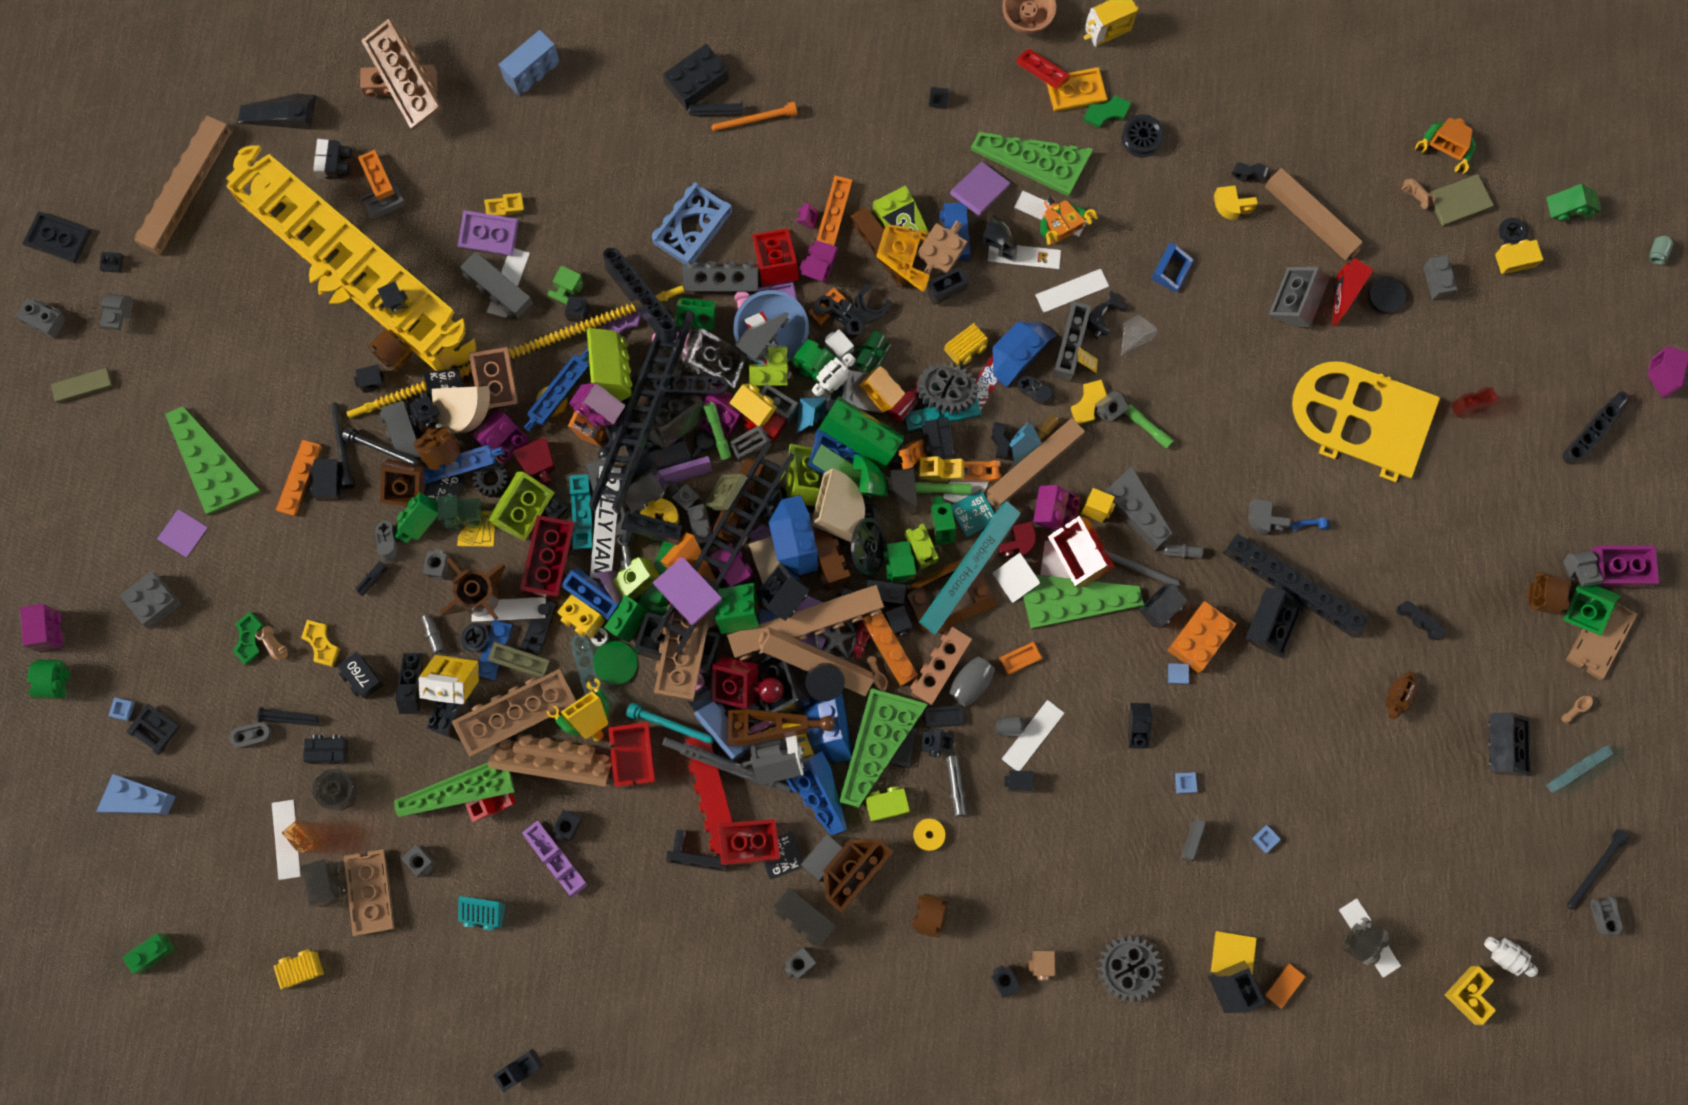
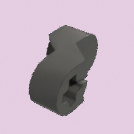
[375,521,397,561]

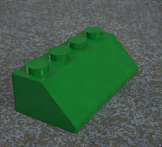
[819,396,904,469]

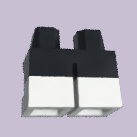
[313,139,352,179]

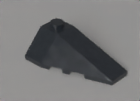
[238,93,316,130]

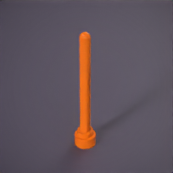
[711,101,798,131]

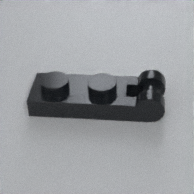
[521,601,557,655]

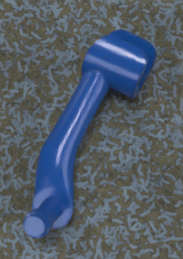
[1289,518,1330,531]

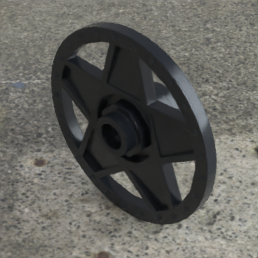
[851,517,885,575]

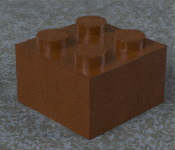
[380,459,425,506]

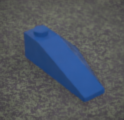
[786,751,847,835]

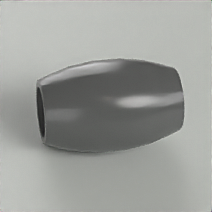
[949,657,995,707]

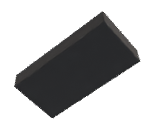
[924,705,965,728]

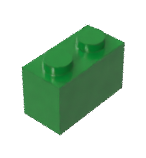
[604,595,650,643]
[122,933,175,974]

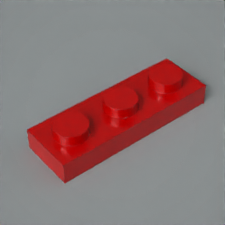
[1017,49,1070,90]

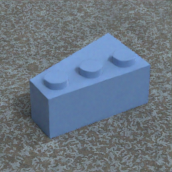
[96,774,175,815]

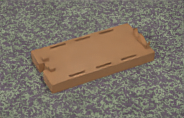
[1566,602,1637,680]
[344,849,395,937]

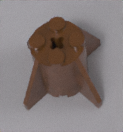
[439,558,506,620]

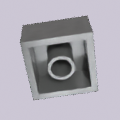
[119,571,182,629]

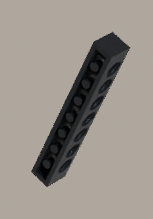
[1222,533,1369,638]

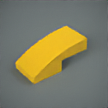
[484,193,524,217]

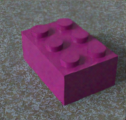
[1590,545,1659,588]

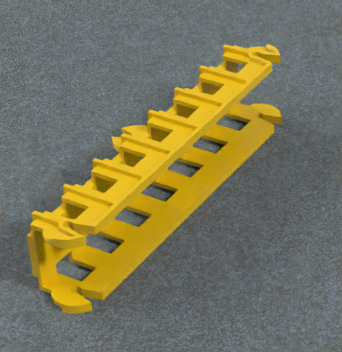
[226,146,476,371]

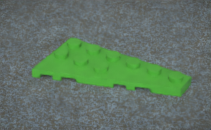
[165,406,261,515]
[839,688,928,808]
[394,762,515,817]

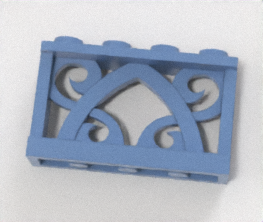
[652,182,732,265]

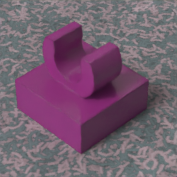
[795,203,819,229]

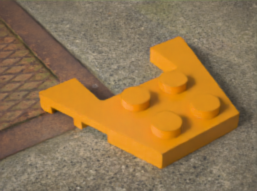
[876,224,930,292]

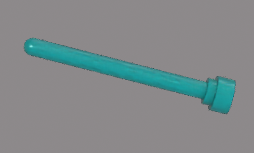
[626,702,714,744]

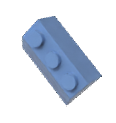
[694,701,751,762]

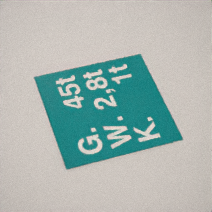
[951,490,995,537]

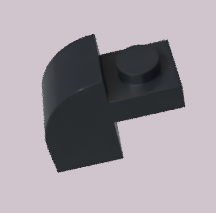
[493,1048,544,1093]

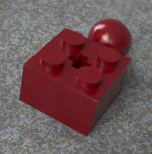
[712,657,784,709]

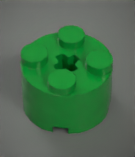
[789,339,835,383]
[27,659,70,699]

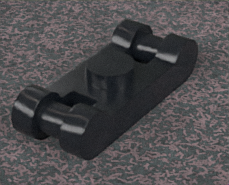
[1396,601,1445,640]

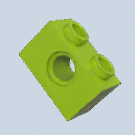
[613,557,660,600]

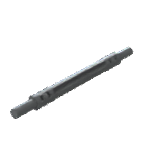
[663,737,791,793]

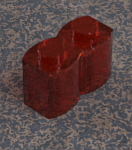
[1451,387,1498,418]

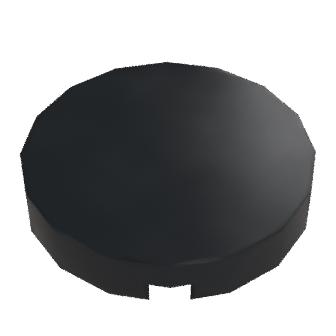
[1368,277,1406,314]
[805,663,845,701]

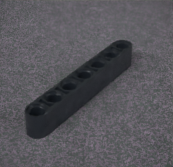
[603,248,677,343]

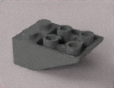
[735,311,789,360]
[826,370,883,414]

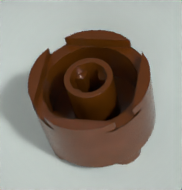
[367,329,412,373]
[413,426,460,470]
[1527,572,1571,614]
[912,893,949,939]

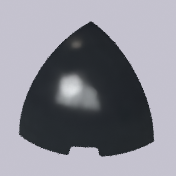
[982,215,1017,262]

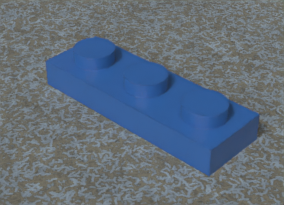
[478,620,513,681]

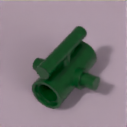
[855,331,892,374]

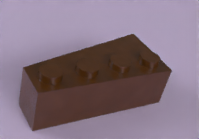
[809,513,850,591]

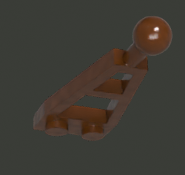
[728,709,836,746]

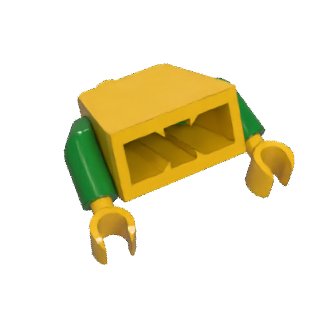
[547,678,610,741]

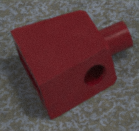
[512,437,556,486]

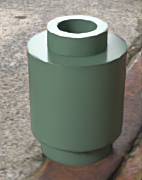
[1649,236,1674,265]

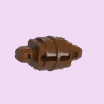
[1385,671,1418,719]

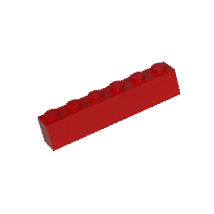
[685,733,733,855]

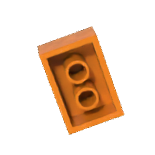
[1167,601,1236,674]

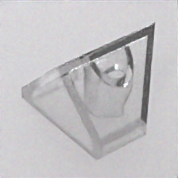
[1121,315,1157,356]

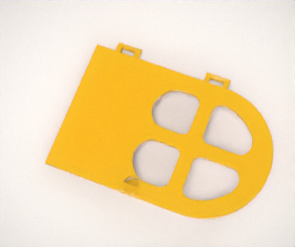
[1292,362,1440,482]

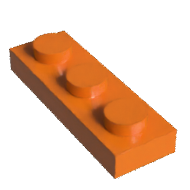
[358,150,395,201]

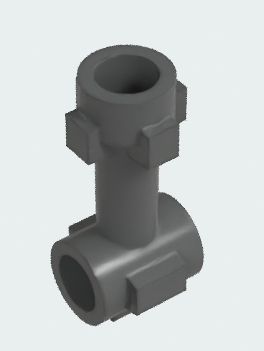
[616,534,635,569]

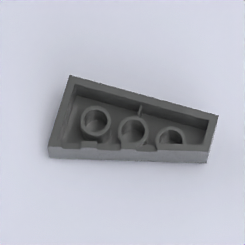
[1104,466,1172,551]

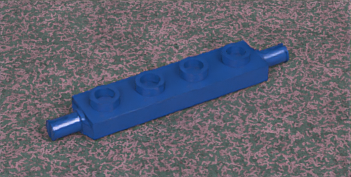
[524,349,590,432]
[425,444,505,484]

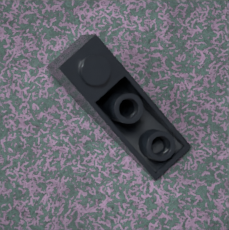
[395,653,423,714]

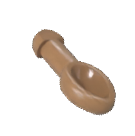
[867,656,887,692]
[1561,696,1593,724]

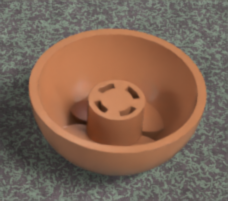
[1002,0,1056,34]

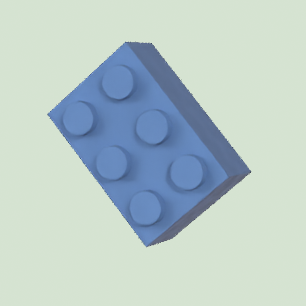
[499,30,559,96]

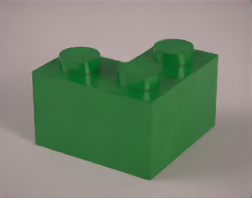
[1546,183,1601,222]
[883,541,916,584]

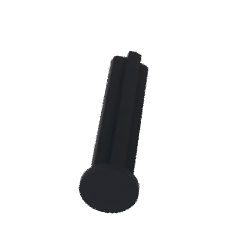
[689,101,743,116]
[257,707,319,726]

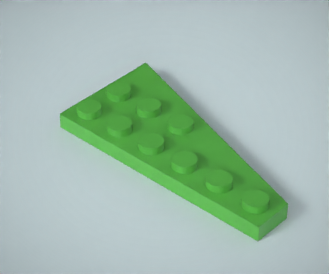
[971,132,1093,197]
[1023,575,1144,629]

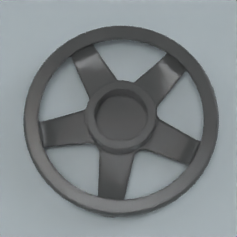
[815,621,857,659]

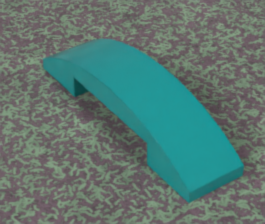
[569,474,593,550]

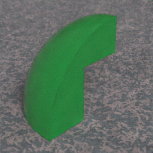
[852,454,888,497]

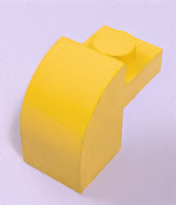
[1214,186,1257,220]
[920,456,964,482]

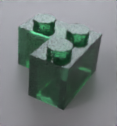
[437,495,484,530]

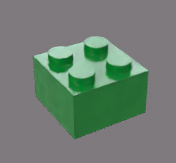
[715,583,760,634]

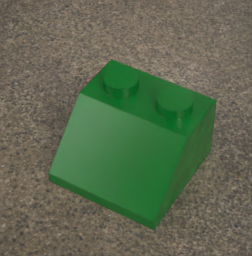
[1564,584,1621,636]

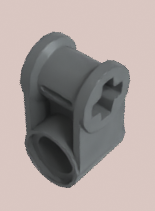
[1590,896,1622,936]

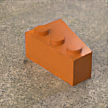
[661,533,720,589]

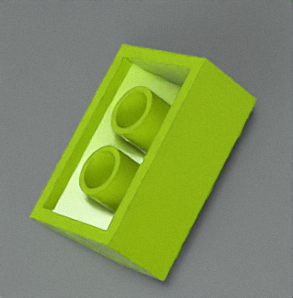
[487,472,555,541]

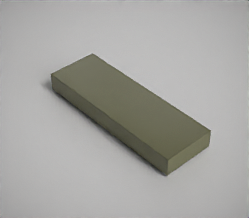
[51,368,113,403]
[487,642,550,678]

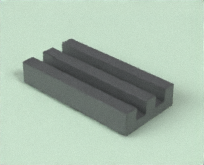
[729,426,771,459]

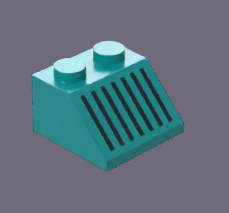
[458,896,506,931]

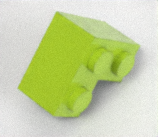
[749,345,787,385]

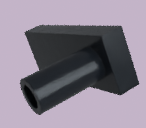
[621,510,682,545]
[666,830,727,872]

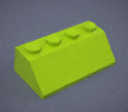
[587,328,632,402]

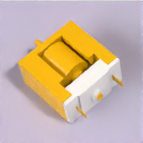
[1083,0,1140,47]
[419,655,479,704]

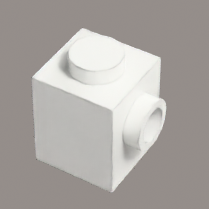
[825,330,854,361]

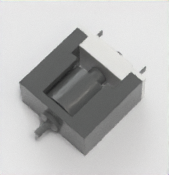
[743,736,809,786]

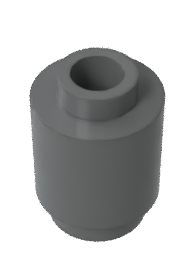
[996,716,1024,737]

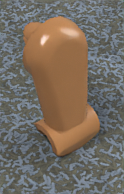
[1402,178,1436,209]
[255,626,288,661]

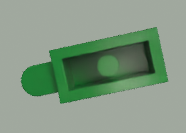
[394,492,439,543]

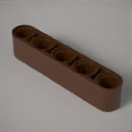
[849,207,909,287]
[713,457,765,541]

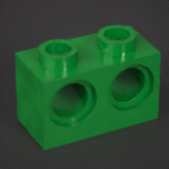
[676,298,716,331]

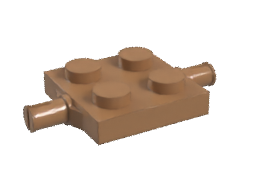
[916,221,968,275]

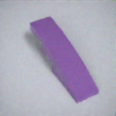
[522,820,588,898]

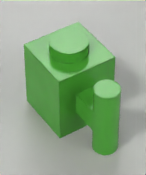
[548,266,584,305]

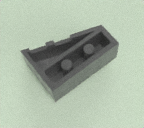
[380,401,420,461]

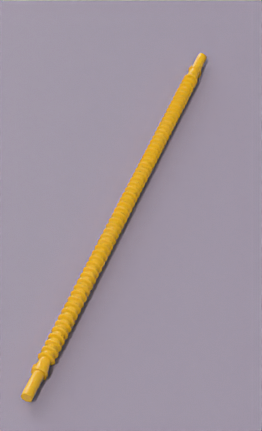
[347,286,685,419]

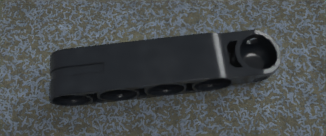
[1563,391,1630,465]

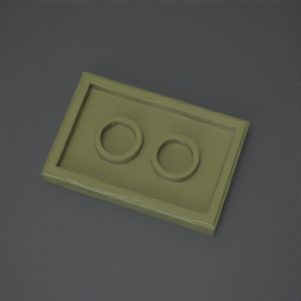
[1428,174,1494,227]
[704,474,747,510]

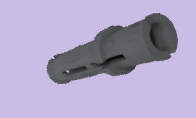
[946,756,967,817]

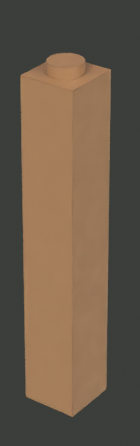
[1265,168,1363,261]
[986,418,1085,508]
[758,627,874,696]

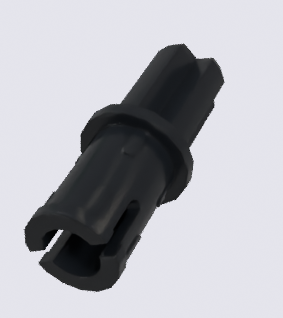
[355,561,389,596]

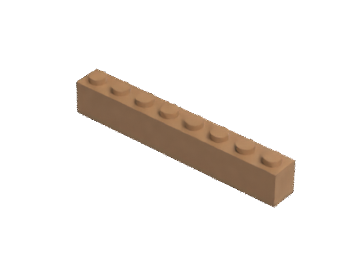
[134,116,232,256]
[727,585,884,661]

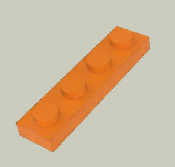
[817,176,852,246]
[276,440,322,517]
[862,612,918,685]

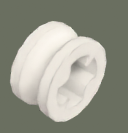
[591,628,609,646]

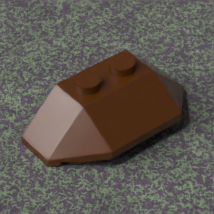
[823,838,893,913]

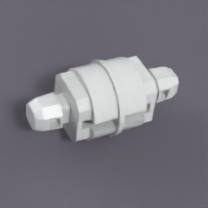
[812,353,856,397]
[1484,937,1538,977]

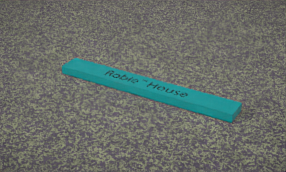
[919,501,1021,634]

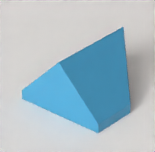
[796,397,827,434]
[1009,421,1042,466]

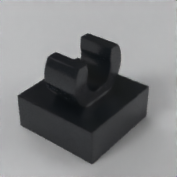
[929,87,949,108]
[100,252,123,273]
[543,495,568,519]

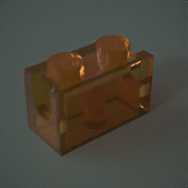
[281,819,323,853]

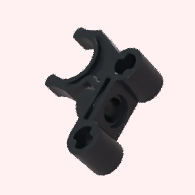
[813,283,892,339]

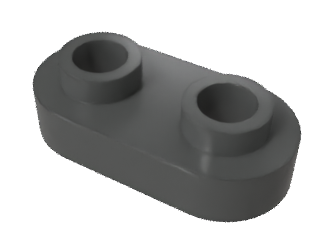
[230,722,271,748]

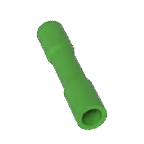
[704,402,732,460]
[1123,404,1174,449]
[914,482,971,495]

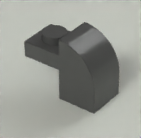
[100,293,134,331]
[1248,499,1290,535]
[1563,550,1603,587]

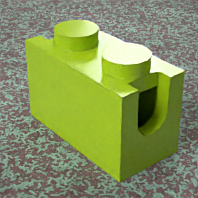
[905,523,938,570]
[865,786,910,822]

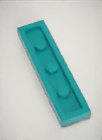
[905,398,981,433]

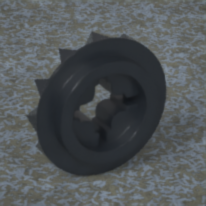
[1498,218,1528,245]
[461,622,490,653]

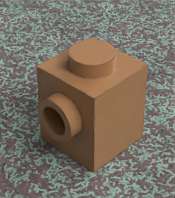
[1029,951,1055,980]

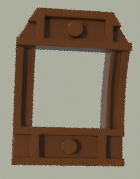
[905,558,997,633]

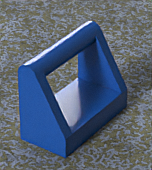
[1151,243,1194,292]

